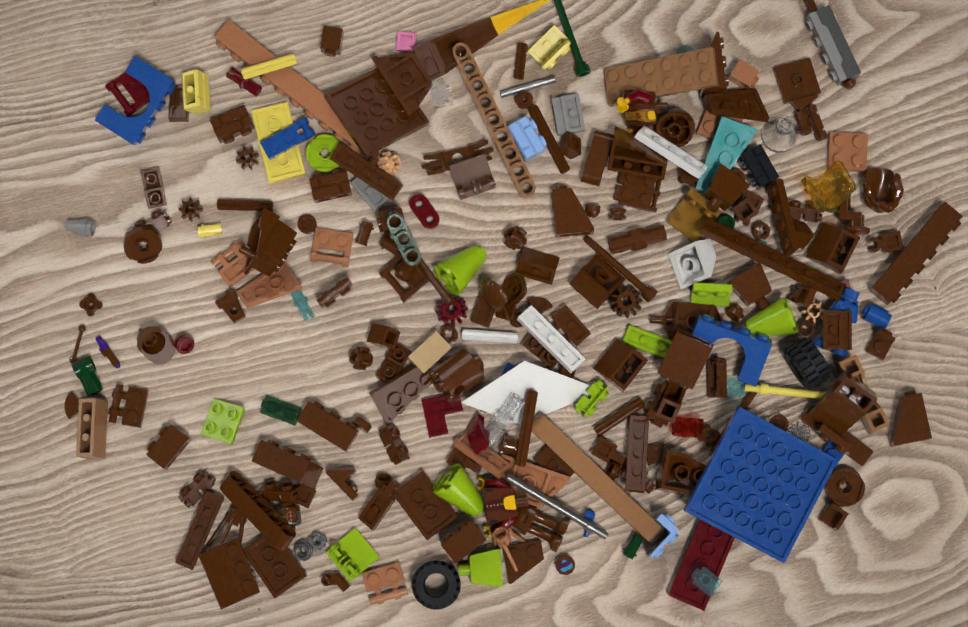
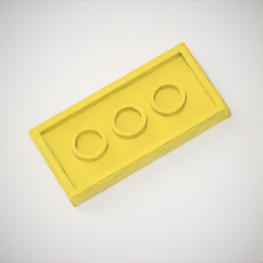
[251,101,306,184]

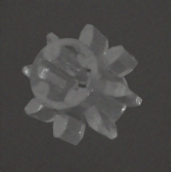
[787,421,811,443]

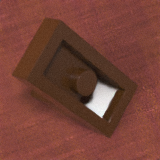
[326,470,359,501]

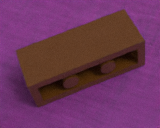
[297,401,359,452]

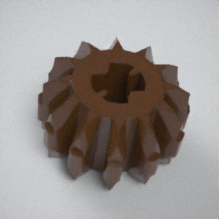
[610,285,643,318]

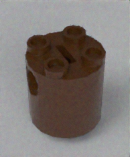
[428,348,485,404]

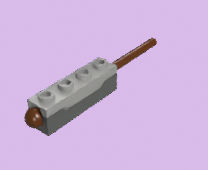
[805,0,861,89]

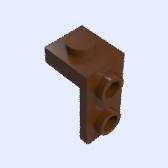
[644,381,669,428]

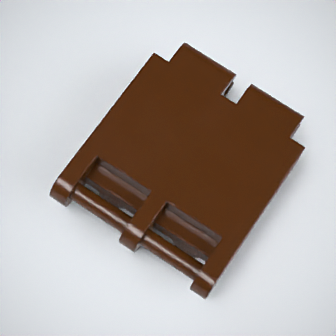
[613,172,662,213]

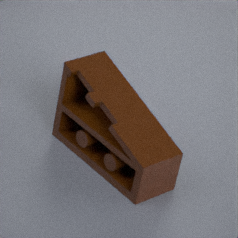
[608,126,668,180]
[252,440,324,489]

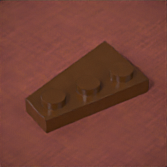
[703,88,770,122]

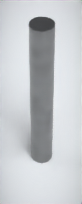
[500,75,556,98]

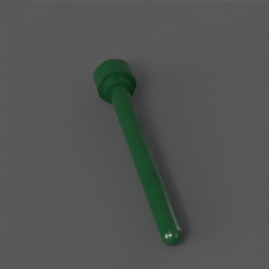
[553,0,591,77]

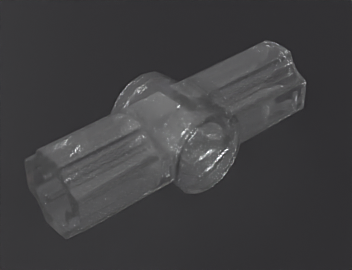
[485,392,525,449]

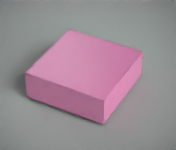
[396,31,416,53]

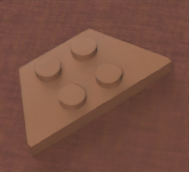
[499,454,571,508]

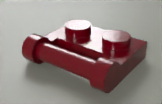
[105,72,150,117]

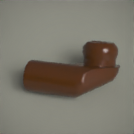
[321,573,350,592]

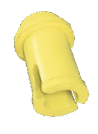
[198,223,222,239]

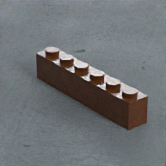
[869,202,963,305]

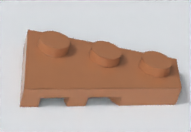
[236,262,303,308]

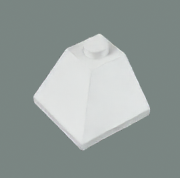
[669,239,716,289]

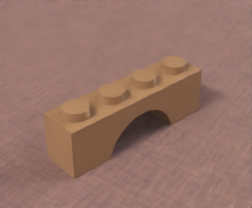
[835,355,890,434]

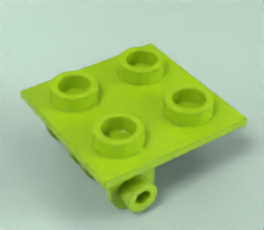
[201,398,245,445]
[325,528,380,582]

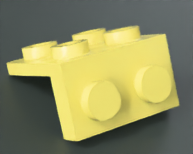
[528,24,571,70]

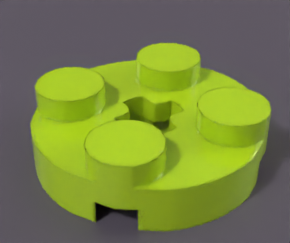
[306,134,340,173]

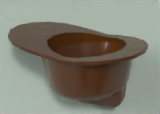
[137,326,176,364]

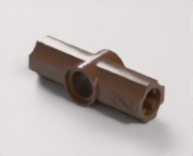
[608,225,667,255]

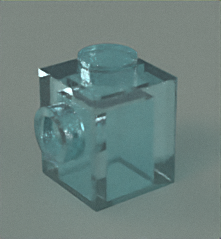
[690,567,723,597]

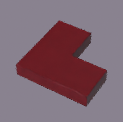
[422,395,463,438]

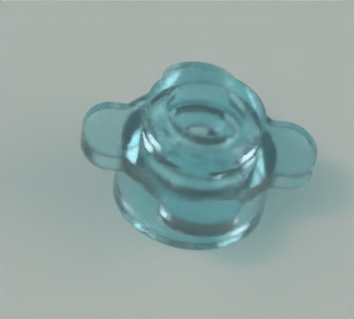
[727,379,746,398]

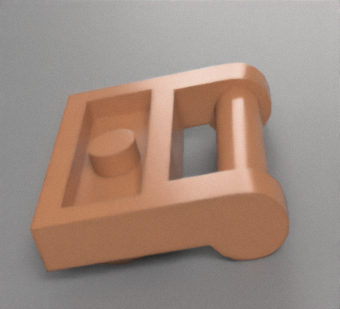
[310,228,354,267]

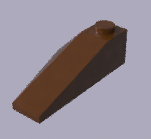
[655,450,706,496]

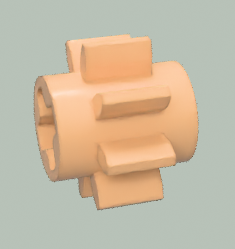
[378,151,401,175]
[801,300,824,324]

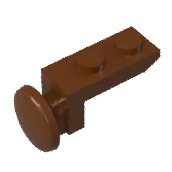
[836,175,870,235]

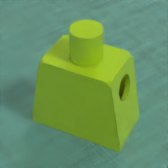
[458,549,502,587]

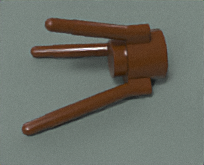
[207,507,247,546]

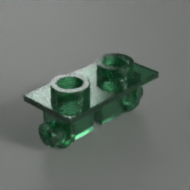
[260,395,302,426]

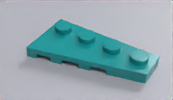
[695,117,758,192]

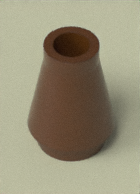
[394,252,417,282]

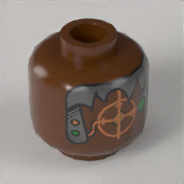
[276,503,302,530]

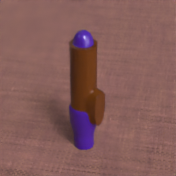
[95,336,120,368]

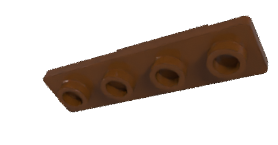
[800,405,873,466]

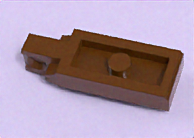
[358,480,401,530]

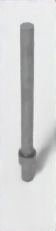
[506,474,608,540]

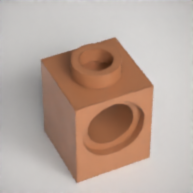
[729,59,759,90]

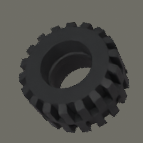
[784,337,831,390]
[412,560,461,610]

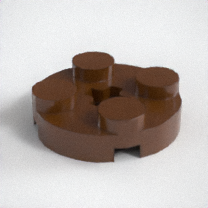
[123,226,162,264]
[825,468,865,507]

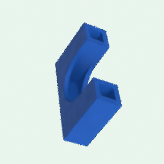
[95,56,176,145]
[691,314,772,387]

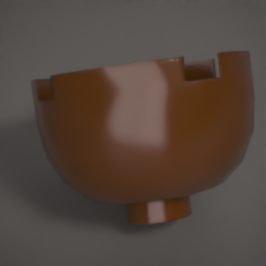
[656,108,695,147]

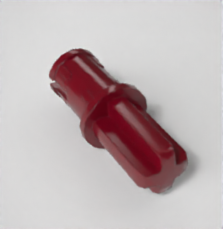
[226,67,262,96]

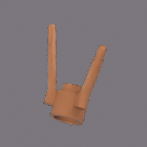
[491,527,526,572]

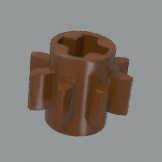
[236,147,259,170]
[178,197,203,222]
[504,226,527,250]
[349,346,373,370]

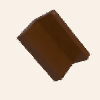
[516,247,560,285]

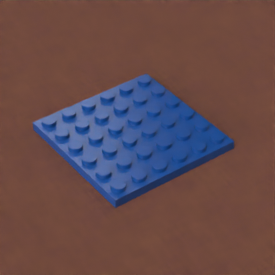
[683,406,838,563]

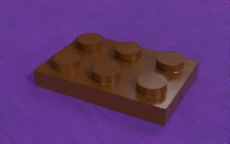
[395,471,458,541]
[243,535,307,599]

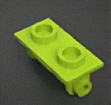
[574,379,609,418]

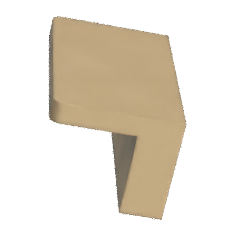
[408,331,451,373]

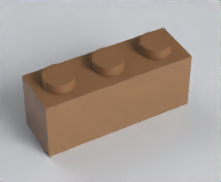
[76,398,108,459]

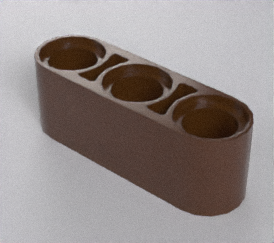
[581,130,614,187]

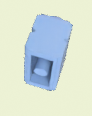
[508,116,547,162]

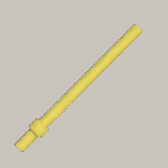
[744,383,826,399]

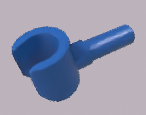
[583,509,595,538]

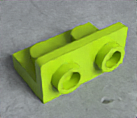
[691,283,732,307]

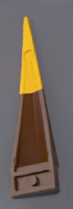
[412,0,550,81]

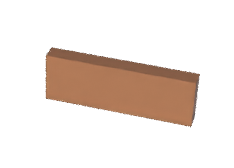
[453,432,512,479]

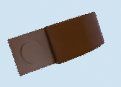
[656,380,687,423]

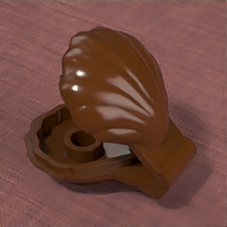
[480,272,527,321]

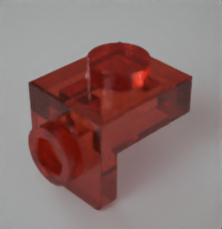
[672,416,704,439]

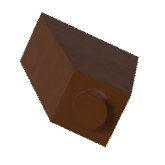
[552,185,594,237]
[890,390,932,447]

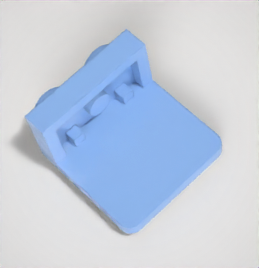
[648,514,679,559]

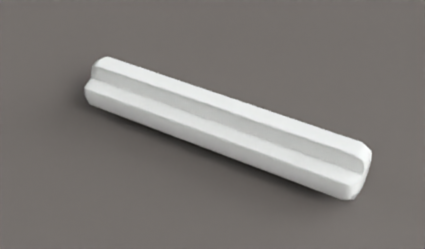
[461,329,518,344]

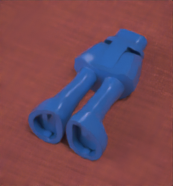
[813,287,860,357]

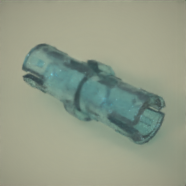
[290,289,315,322]

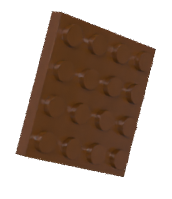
[324,68,429,158]

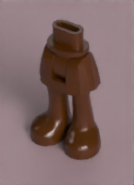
[511,505,571,552]

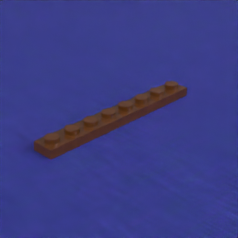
[699,217,845,301]

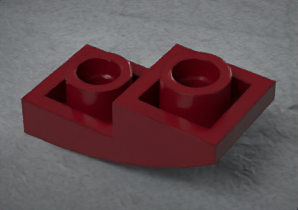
[467,414,490,455]

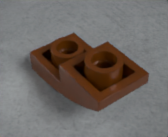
[140,167,167,209]
[520,333,559,368]
[376,343,412,383]

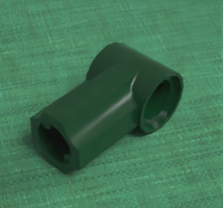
[71,356,103,397]

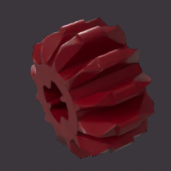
[436,294,468,327]

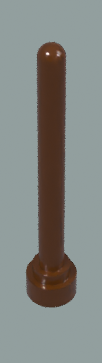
[584,236,658,303]

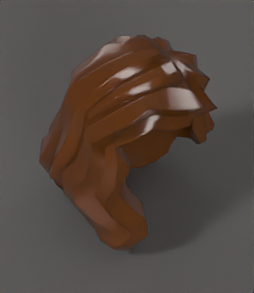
[863,168,904,213]

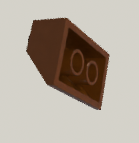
[199,538,260,610]

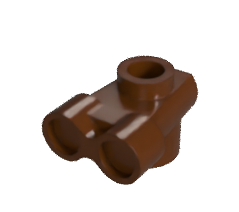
[215,290,246,324]

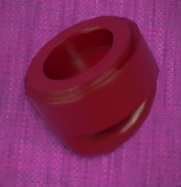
[174,334,194,354]

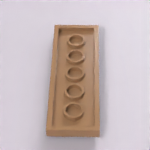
[604,47,719,107]

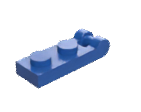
[260,117,316,160]

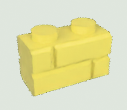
[182,70,211,115]

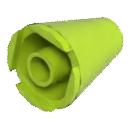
[434,245,487,296]
[743,296,799,337]
[433,464,485,516]

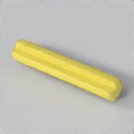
[241,54,297,79]

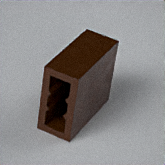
[657,328,714,389]

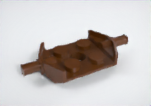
[650,302,735,340]

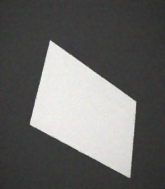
[461,361,591,425]

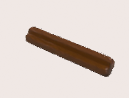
[217,199,273,211]
[594,398,645,436]

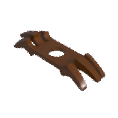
[422,140,494,176]

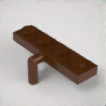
[329,143,404,201]

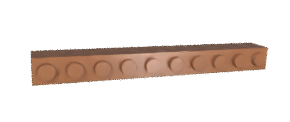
[214,19,363,156]

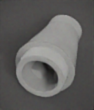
[65,219,96,237]

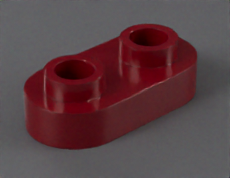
[409,194,440,229]

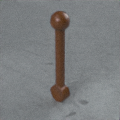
[69,325,86,363]

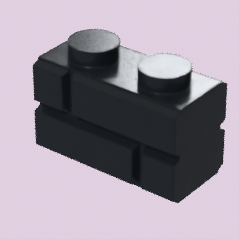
[738,144,779,190]

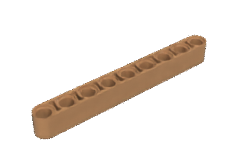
[452,43,536,199]
[532,413,666,546]

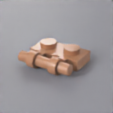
[211,239,255,287]
[362,562,408,605]

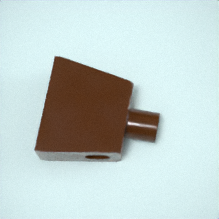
[704,164,750,213]
[727,263,772,311]

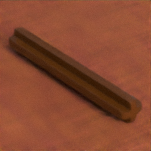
[528,105,570,174]
[515,390,538,467]

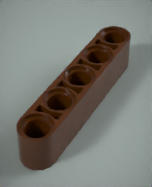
[220,471,296,551]

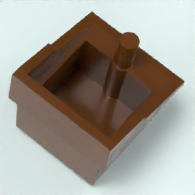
[238,207,297,277]

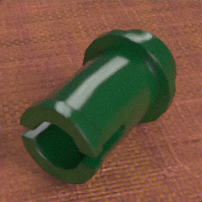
[623,533,644,560]

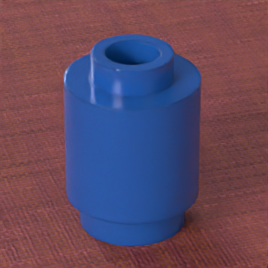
[862,303,892,328]

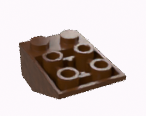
[699,32,729,99]
[808,370,877,436]

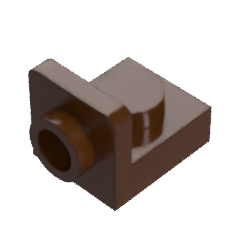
[865,329,896,361]

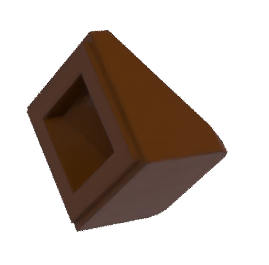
[559,131,581,159]

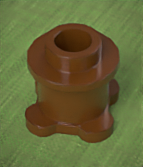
[678,168,698,187]
[498,432,519,457]

